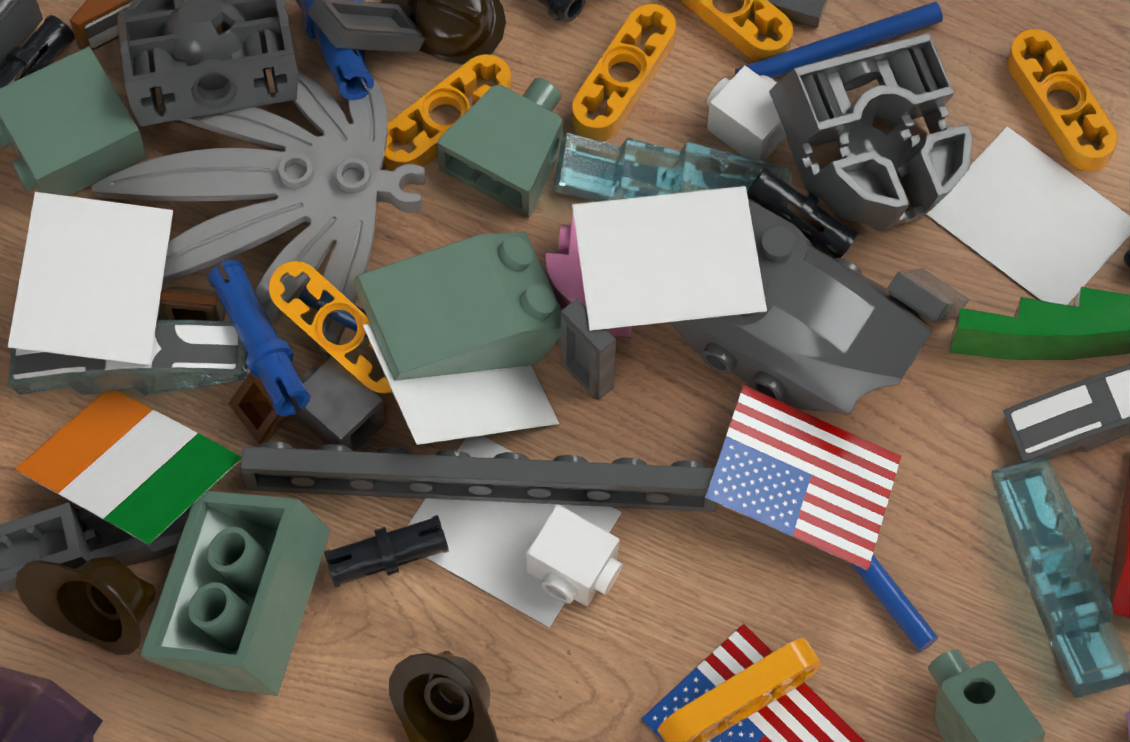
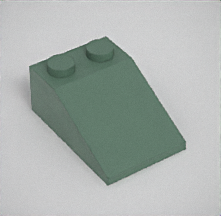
[352,231,562,380]

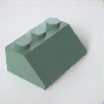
[140,491,330,696]

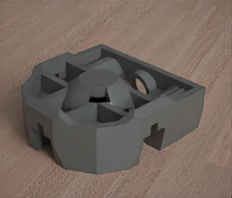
[117,0,298,126]
[769,33,972,230]

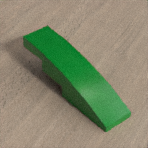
[950,287,1130,360]

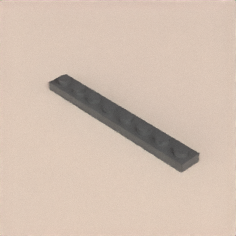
[241,441,717,512]

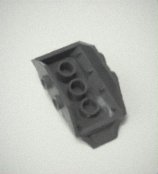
[670,199,933,414]

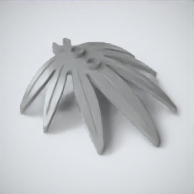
[92,73,425,360]

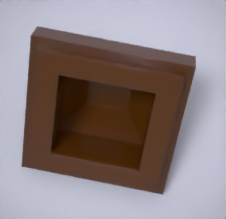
[228,372,287,445]

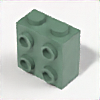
[0,46,147,196]

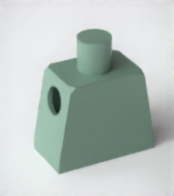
[437,78,563,218]
[928,650,1045,742]

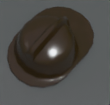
[381,0,506,65]
[15,557,156,655]
[389,651,498,742]

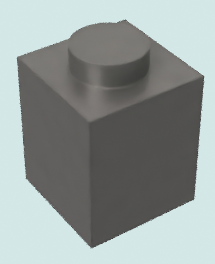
[291,357,386,452]

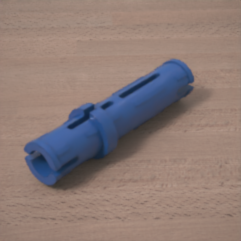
[296,0,374,100]
[208,260,311,416]

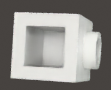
[707,66,787,167]
[526,504,623,607]

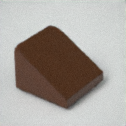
[160,286,226,326]

